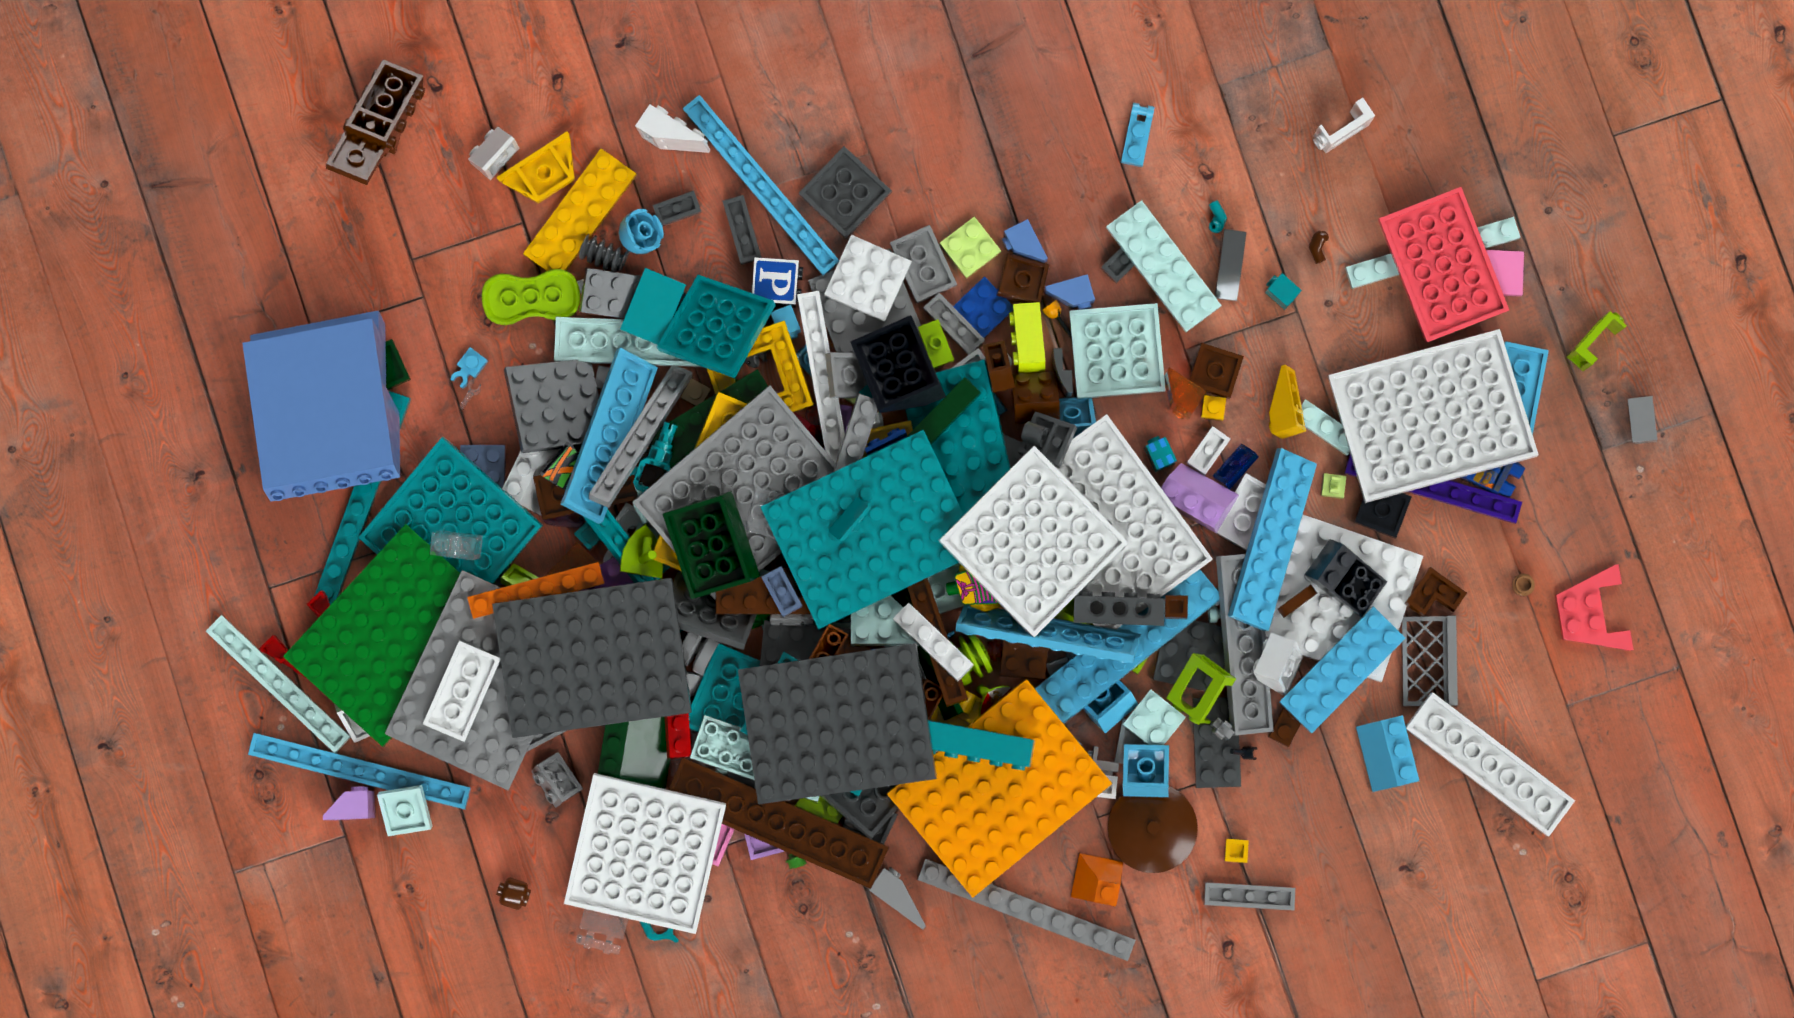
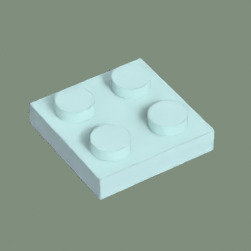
[1122,689,1186,745]
[377,785,433,836]

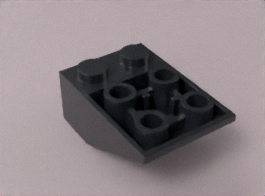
[1304,539,1387,618]

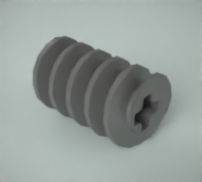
[579,233,629,272]

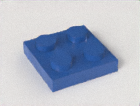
[953,276,1013,338]

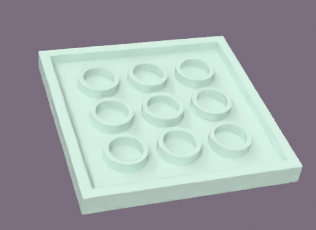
[1069,303,1166,399]

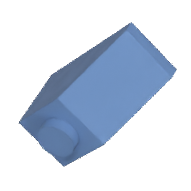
[1002,219,1048,263]
[1044,274,1095,310]

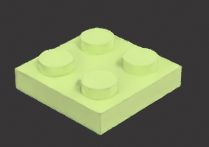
[939,217,1001,279]

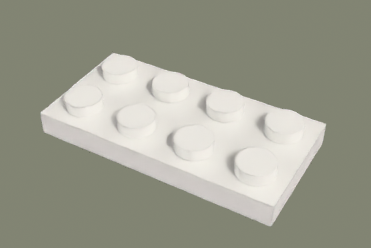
[423,641,501,742]

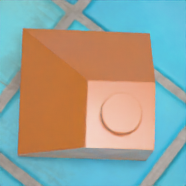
[1071,853,1123,907]

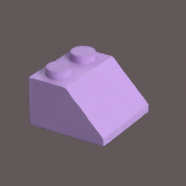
[323,786,375,821]

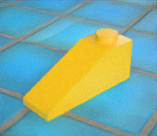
[1269,365,1306,439]

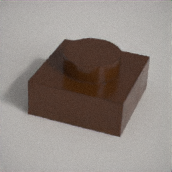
[1165,595,1188,620]

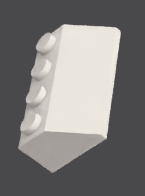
[502,447,576,516]

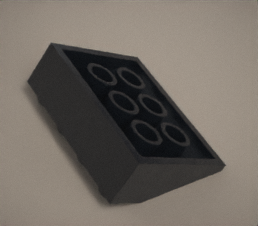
[850,315,946,413]

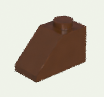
[983,340,1015,393]

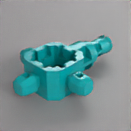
[630,421,678,495]

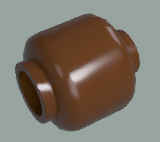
[496,877,531,910]

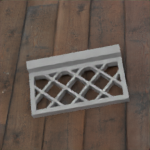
[1402,616,1458,706]

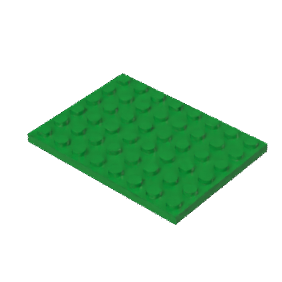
[283,524,460,747]

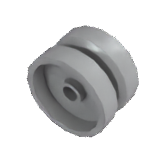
[682,632,722,676]

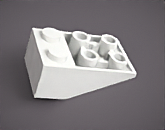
[635,104,710,153]

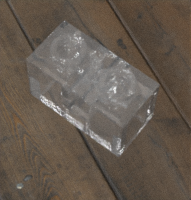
[430,530,483,560]

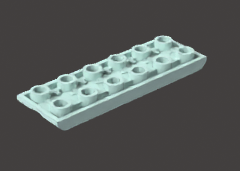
[690,715,819,802]

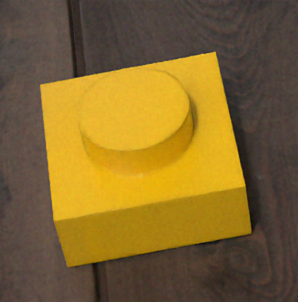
[1201,395,1226,421]
[1224,839,1249,863]

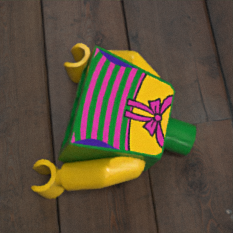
[946,564,1001,612]

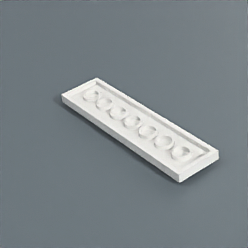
[1406,692,1575,837]

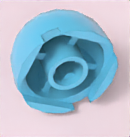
[618,209,664,254]

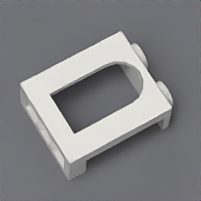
[1313,98,1375,154]

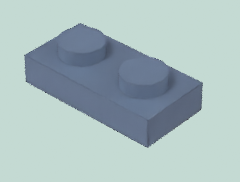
[762,566,803,617]

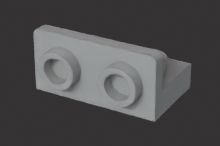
[531,752,583,808]

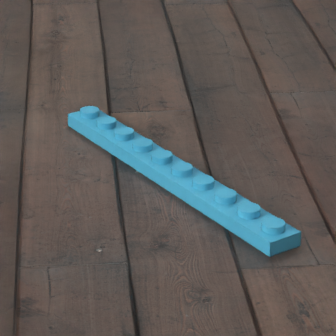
[683,95,839,275]
[248,733,471,810]

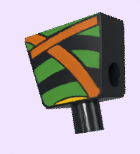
[539,442,579,490]

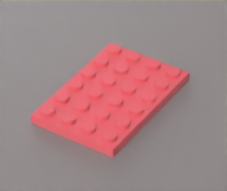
[1378,187,1509,343]

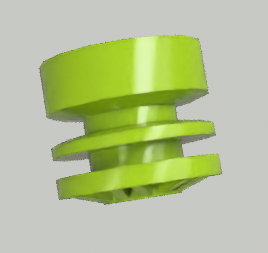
[950,634,993,687]

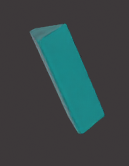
[829,498,871,542]

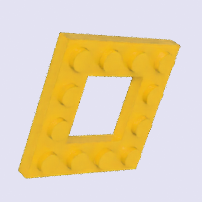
[707,321,813,412]

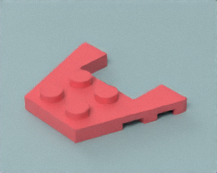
[1555,564,1634,651]

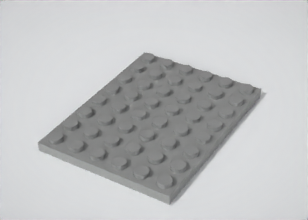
[632,385,836,599]
[385,570,534,790]

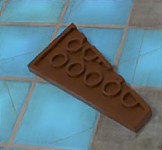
[715,567,811,615]

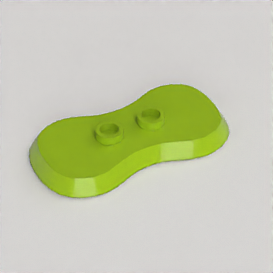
[482,269,580,325]

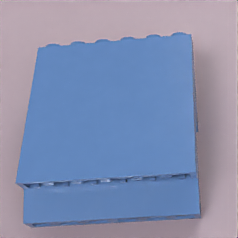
[242,310,400,502]

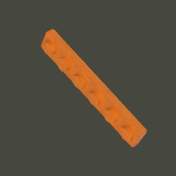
[467,562,605,619]

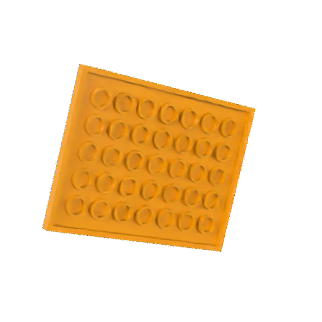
[887,679,1112,898]

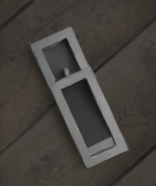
[1215,229,1246,301]

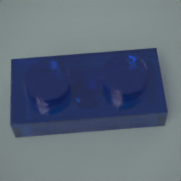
[1212,444,1259,490]

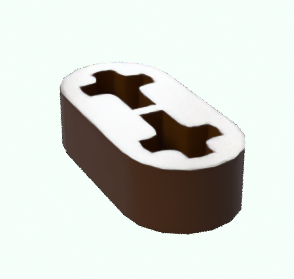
[1277,585,1317,618]

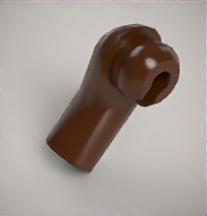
[1309,231,1329,264]

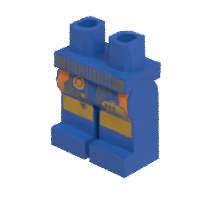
[1460,462,1525,497]

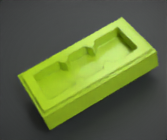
[918,319,954,369]

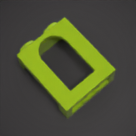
[1567,311,1627,371]
[1166,653,1236,725]

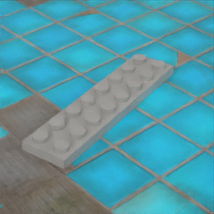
[1216,554,1274,736]

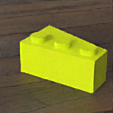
[1009,302,1046,374]

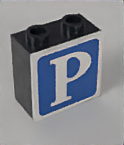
[752,257,803,308]

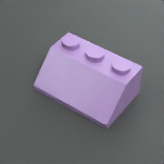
[1161,463,1239,533]

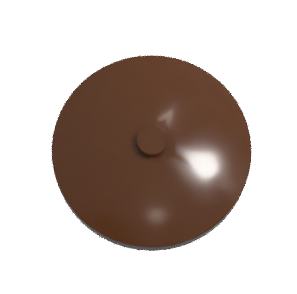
[1107,786,1198,873]

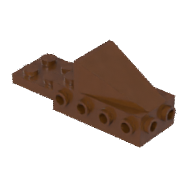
[326,60,425,185]

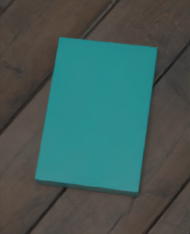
[620,268,686,345]

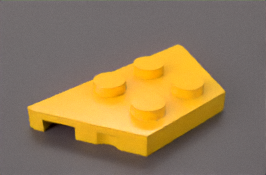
[496,131,575,204]

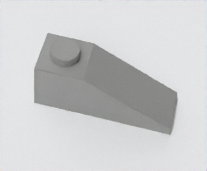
[869,867,926,930]

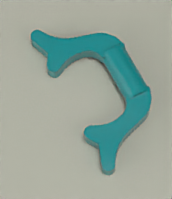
[639,921,679,943]

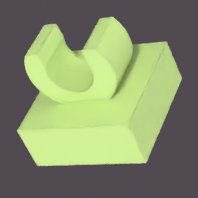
[1321,473,1347,499]

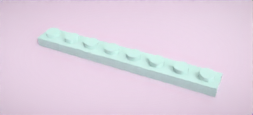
[1345,217,1521,289]
[206,615,351,753]

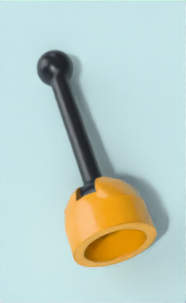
[1042,300,1072,340]

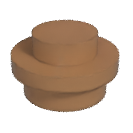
[1512,574,1535,596]

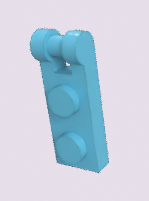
[1121,102,1155,167]

